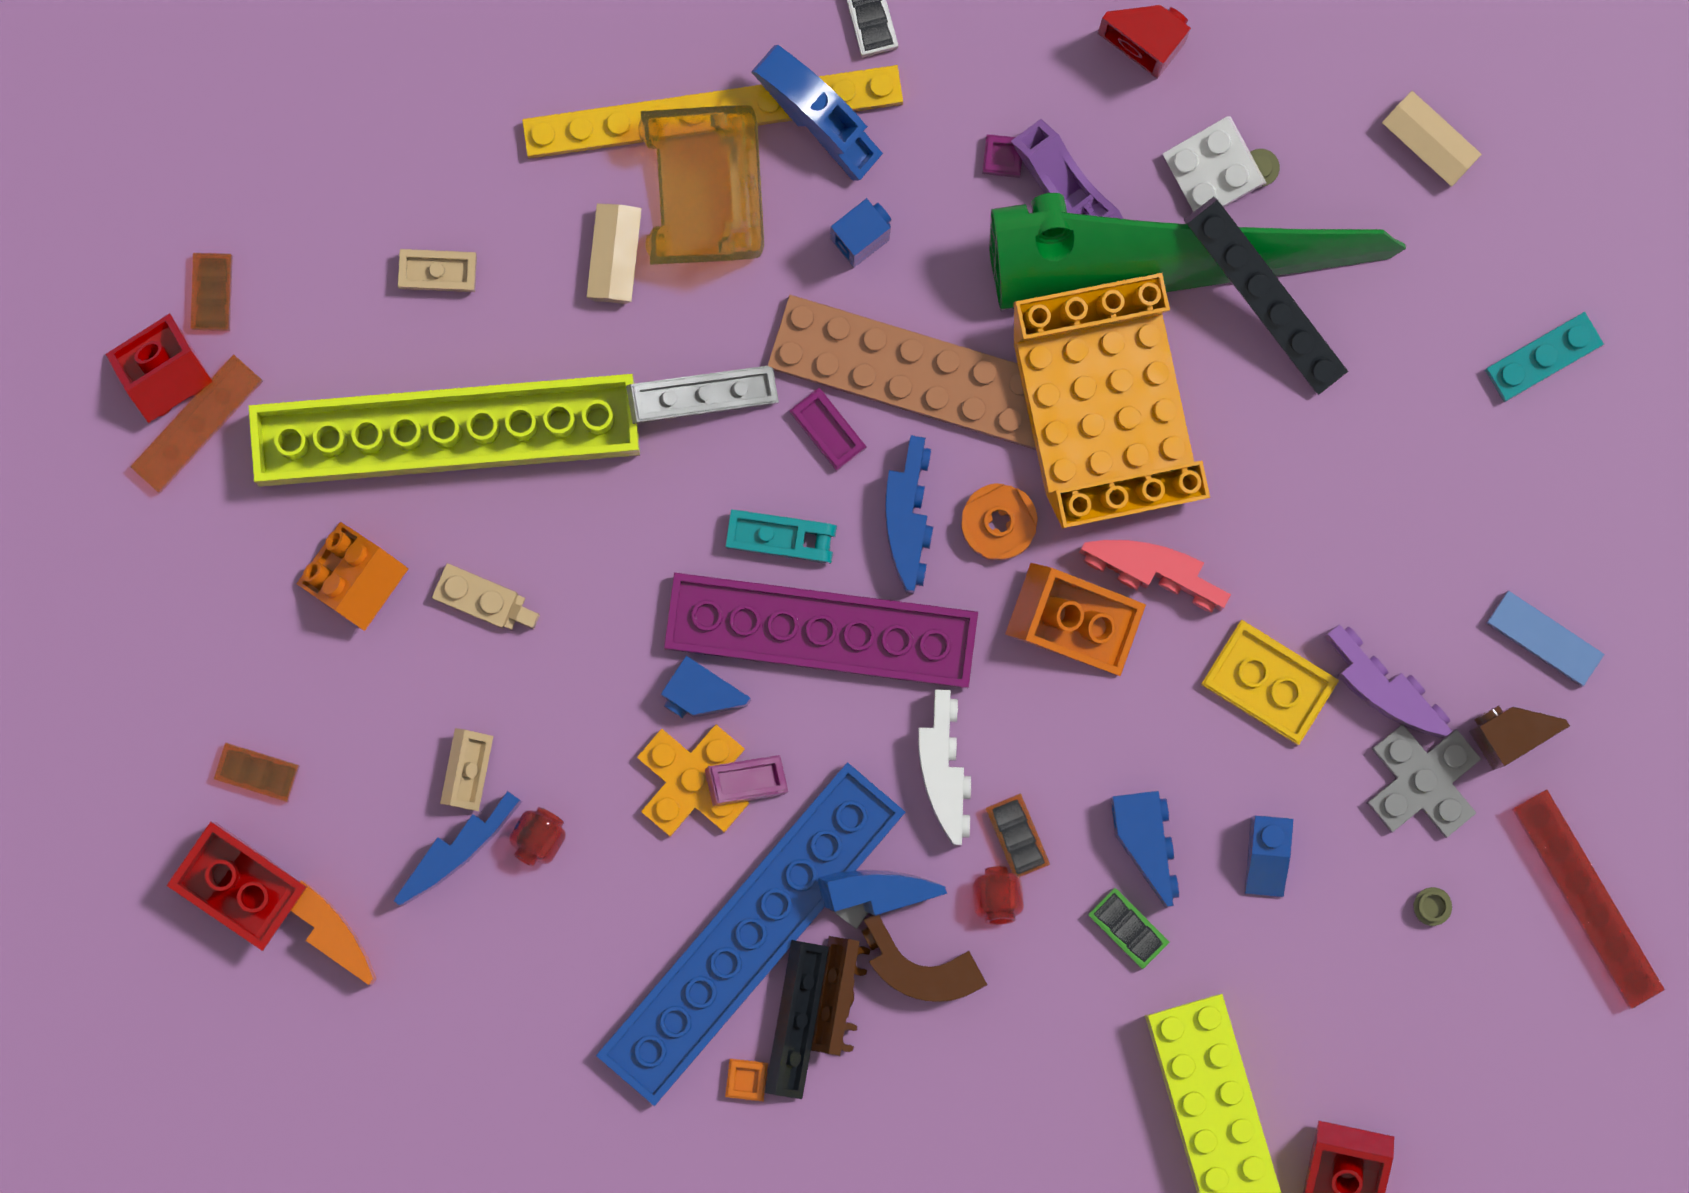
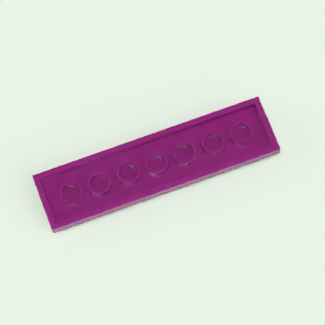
[664,572,978,689]

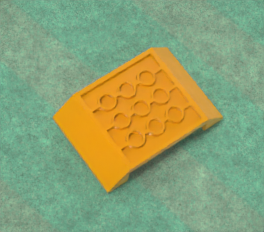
[1014,273,1210,529]

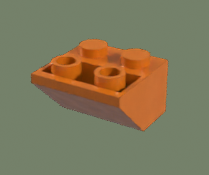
[296,522,409,631]

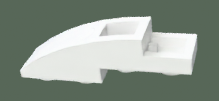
[918,690,971,846]

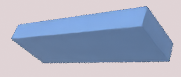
[1486,591,1605,687]

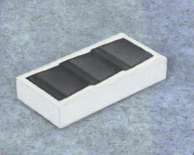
[846,0,898,58]

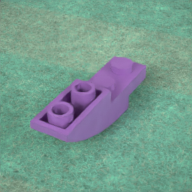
[1324,624,1452,738]

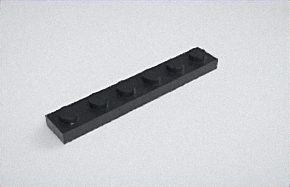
[1184,196,1349,395]

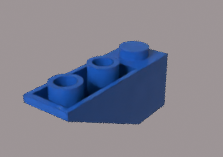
[1110,791,1179,907]

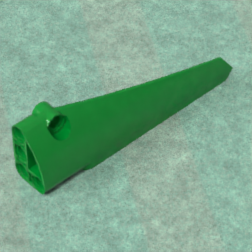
[989,193,1406,311]

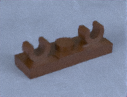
[811,936,870,1056]

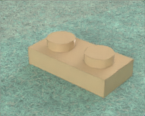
[398,249,477,292]
[440,728,494,811]

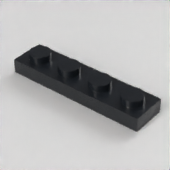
[764,940,829,1099]

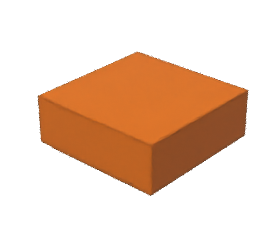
[725,1058,768,1102]

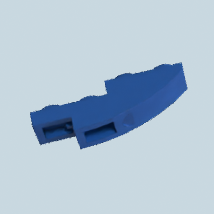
[751,45,883,181]
[885,435,933,594]

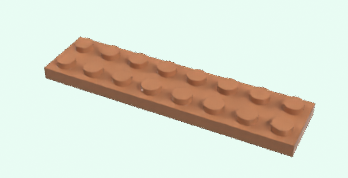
[768,295,1036,450]

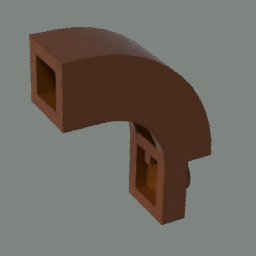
[861,915,988,1002]

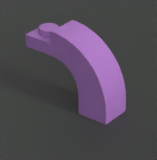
[1011,119,1124,219]

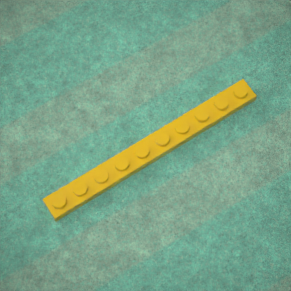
[522,65,903,159]

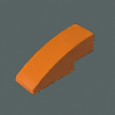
[291,880,377,985]

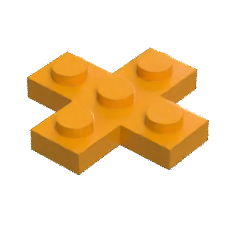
[637,724,750,837]

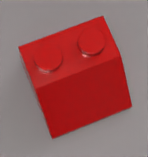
[1098,5,1191,79]
[106,313,213,423]

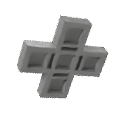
[1367,724,1481,838]

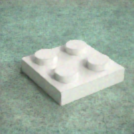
[1163,116,1266,212]

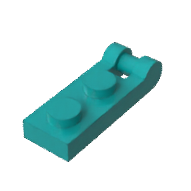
[725,509,837,564]

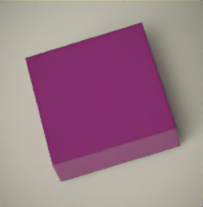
[982,134,1022,178]

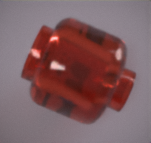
[509,807,566,867]
[972,866,1024,925]

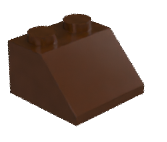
[1469,705,1570,770]

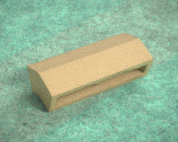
[1382,91,1482,187]
[587,203,642,304]

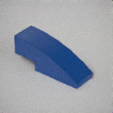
[818,870,947,916]

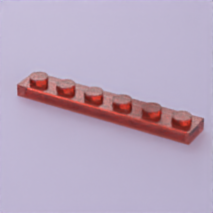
[1512,789,1665,1009]

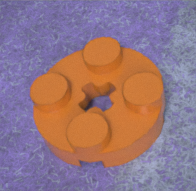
[961,483,1038,561]

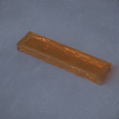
[131,354,263,493]

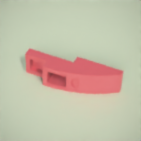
[1079,540,1231,613]

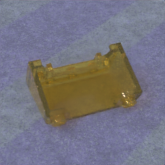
[638,105,764,265]

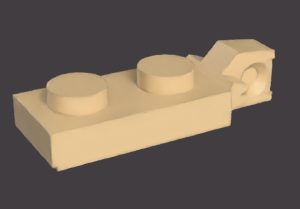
[432,563,540,630]

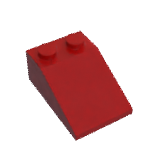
[166,821,307,951]
[1303,1120,1395,1193]

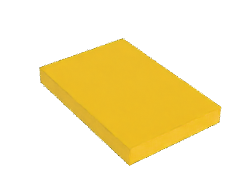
[1201,619,1339,746]

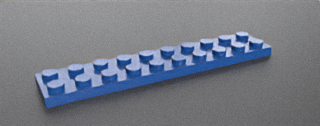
[596,762,906,1106]

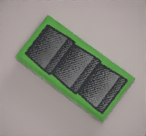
[1088,888,1170,969]

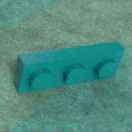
[1485,312,1604,402]

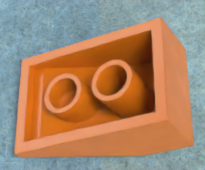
[1005,563,1146,676]

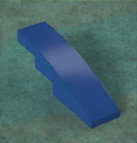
[393,791,523,906]

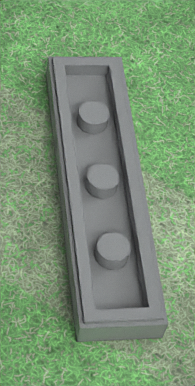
[626,365,779,424]

